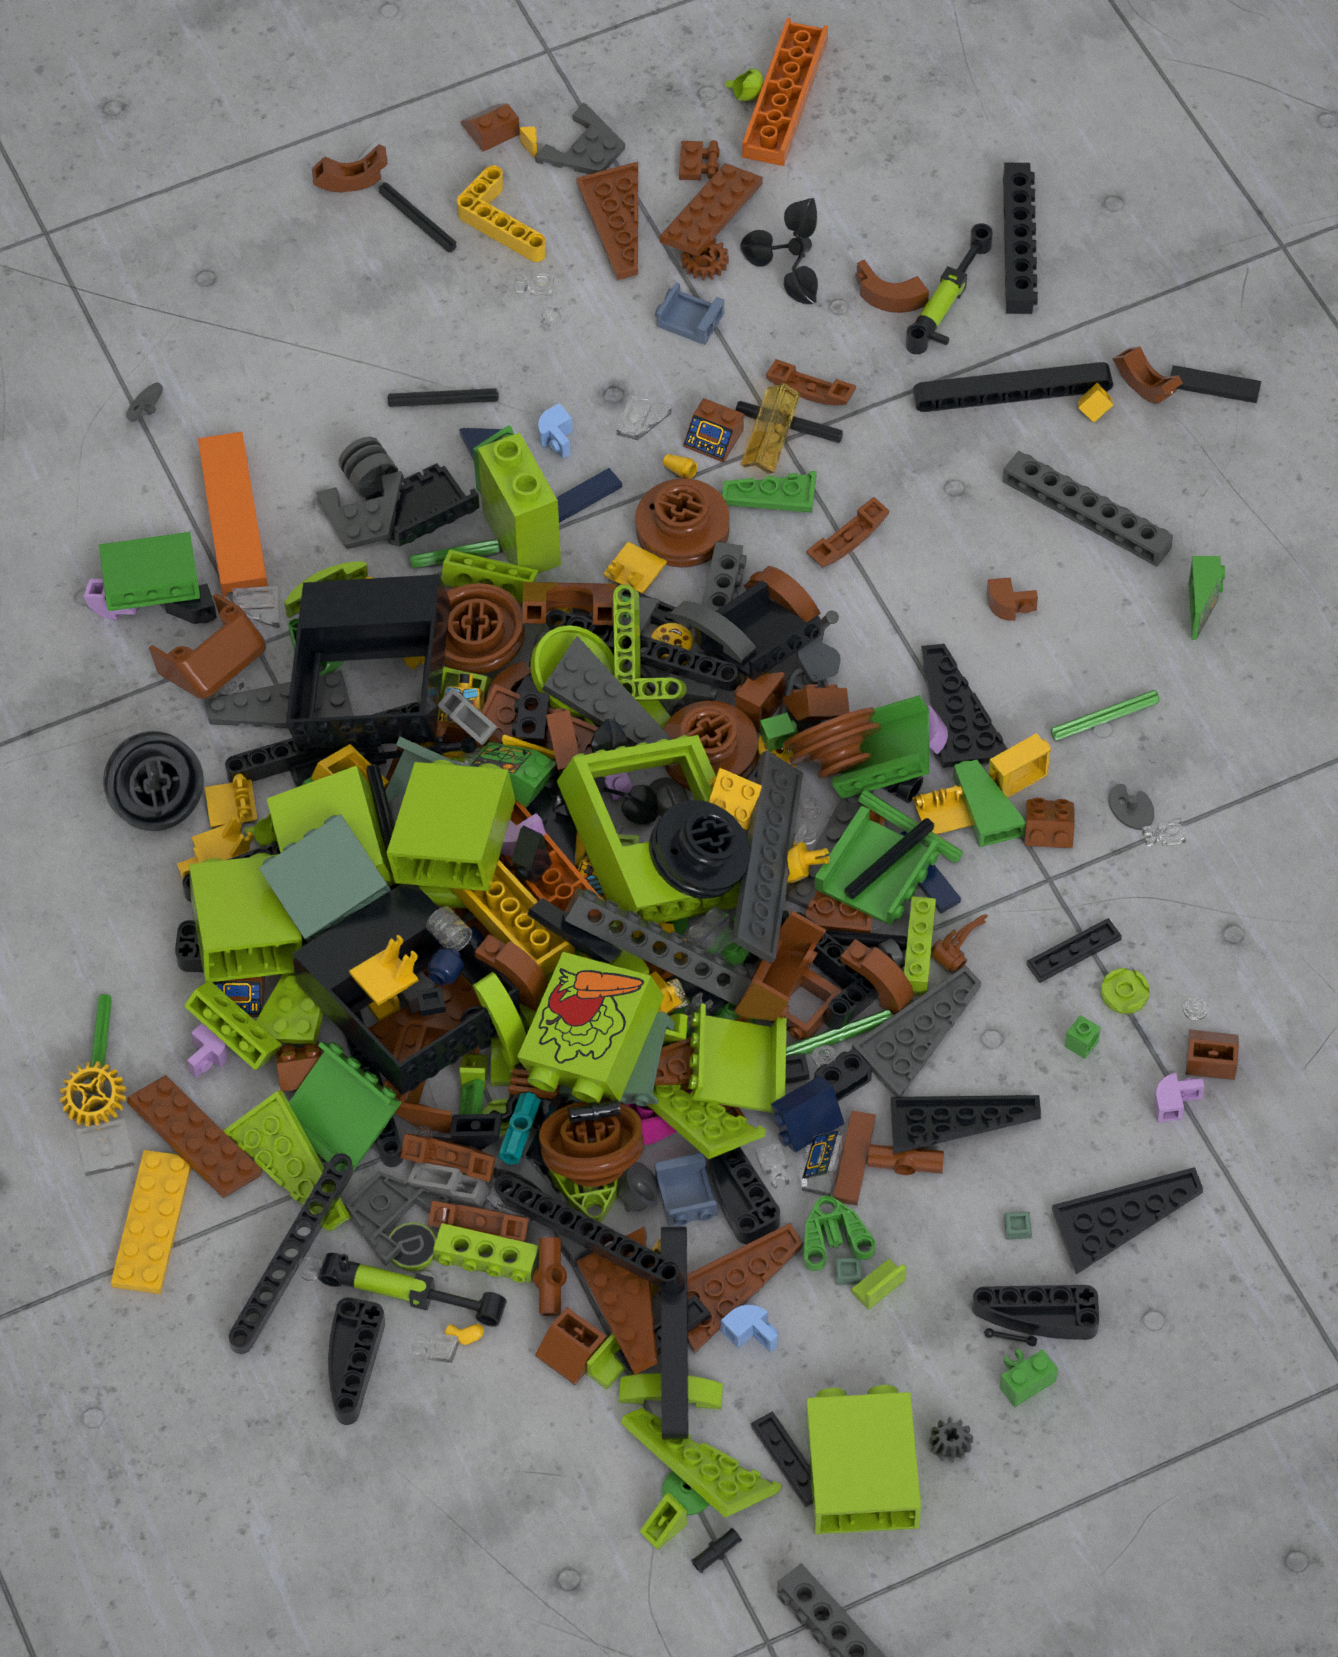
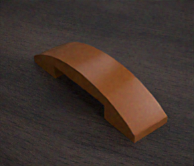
[766,359,856,405]
[806,497,890,567]
[400,1133,496,1182]
[428,1201,529,1242]

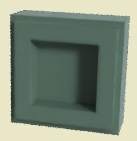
[1004,1212,1032,1239]
[835,1258,862,1285]

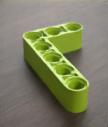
[613,584,687,701]

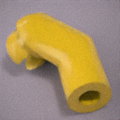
[445,1324,484,1345]

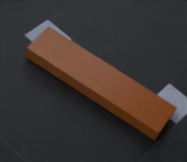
[833,1110,876,1205]

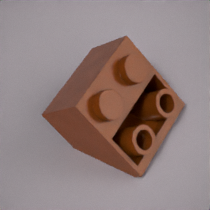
[783,684,850,721]
[1185,1029,1239,1080]
[276,1042,324,1092]
[535,1307,607,1385]

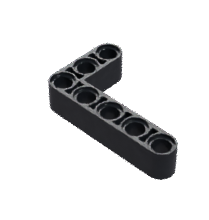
[796,912,878,1030]

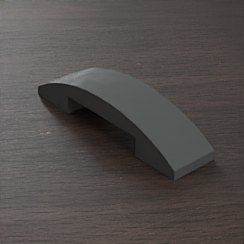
[669,601,756,663]

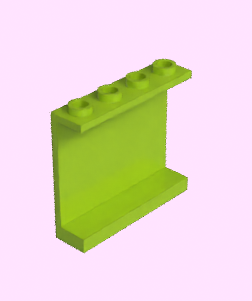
[689,1003,787,1113]

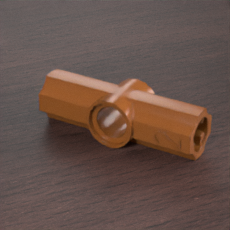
[867,1144,944,1175]
[533,1237,567,1316]

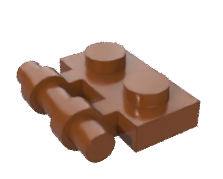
[679,140,720,180]

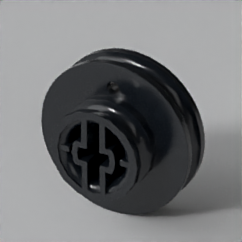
[103,731,204,831]
[649,800,750,899]

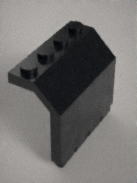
[365,463,480,547]

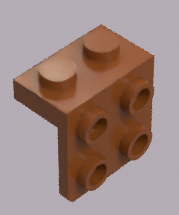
[1025,798,1075,848]

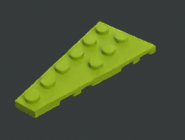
[256,939,324,1044]
[647,1084,767,1159]
[223,1091,351,1231]
[621,1408,782,1518]

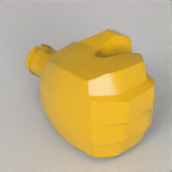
[787,840,830,884]

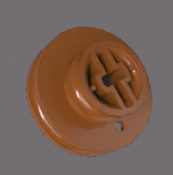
[635,478,730,568]
[444,583,525,674]
[664,701,758,791]
[783,707,881,779]
[539,1100,644,1187]

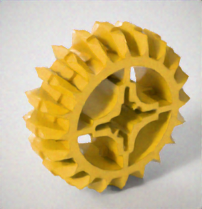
[60,1062,127,1128]

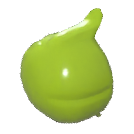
[725,68,763,101]
[244,813,277,847]

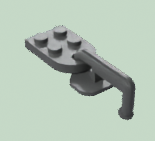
[778,610,841,732]

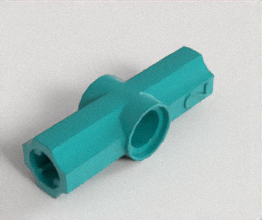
[498,1092,541,1165]

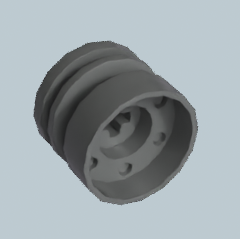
[338,437,398,498]

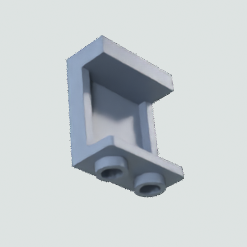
[655,282,724,345]
[655,1153,718,1226]

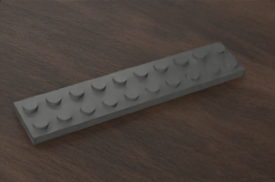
[732,750,803,963]

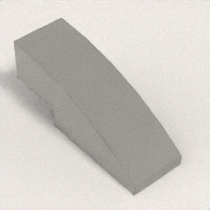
[437,688,498,745]
[407,1162,491,1208]

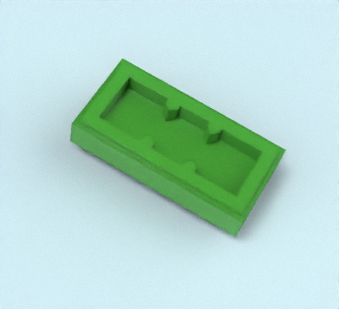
[459,1078,484,1114]

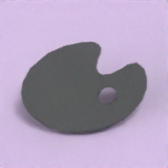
[126,382,163,422]
[1109,784,1154,830]

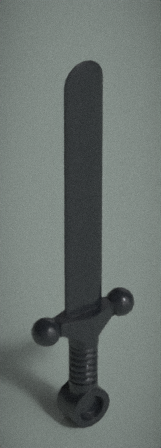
[362,736,477,762]

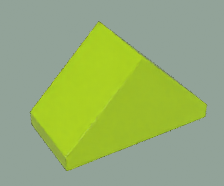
[460,1054,488,1090]
[639,1493,687,1549]

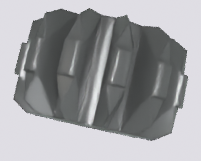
[929,1417,973,1463]

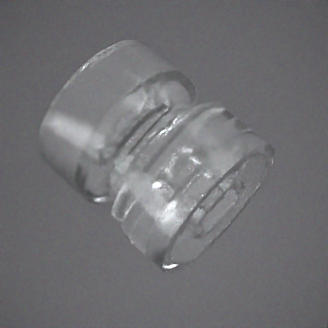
[426,907,472,951]

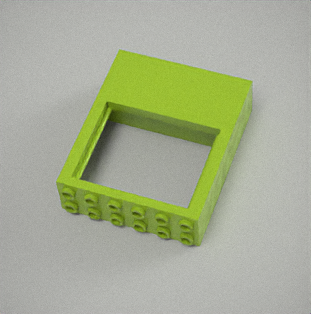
[557,735,741,926]

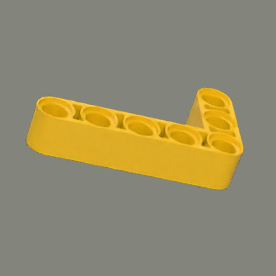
[457,166,547,262]

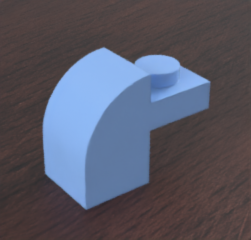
[538,403,573,459]
[721,1305,778,1353]

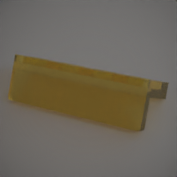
[741,383,801,474]

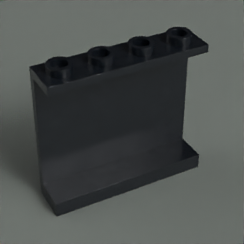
[694,581,821,681]

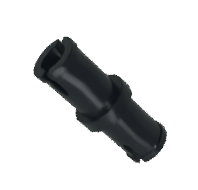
[568,1100,621,1124]
[691,1528,742,1573]

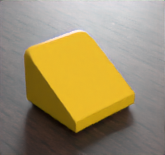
[519,126,537,157]

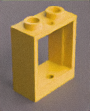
[989,733,1051,798]
[311,744,389,790]

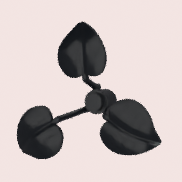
[740,198,818,304]
[553,719,658,824]

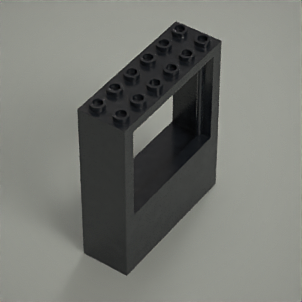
[286,574,450,750]
[292,884,520,1095]

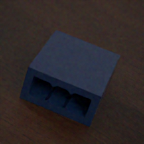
[771,1075,845,1153]

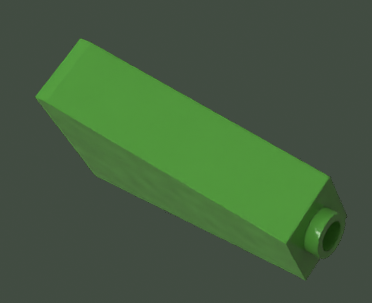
[953,760,1026,847]

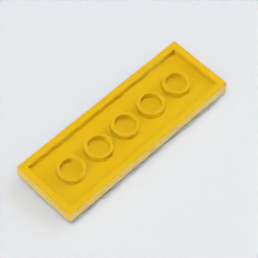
[111,1150,192,1294]

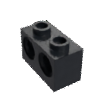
[512,691,550,746]
[814,1048,872,1102]

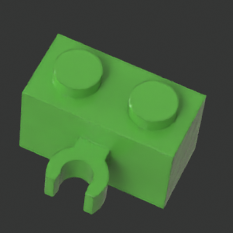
[1000,1349,1058,1408]

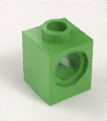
[760,713,798,751]
[1065,1015,1101,1059]

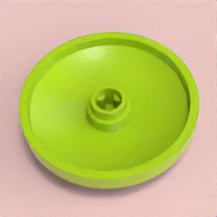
[531,626,615,717]

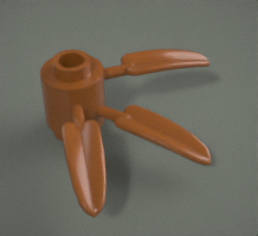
[931,914,988,973]

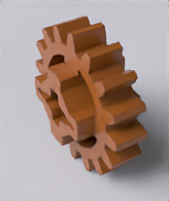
[681,238,729,281]

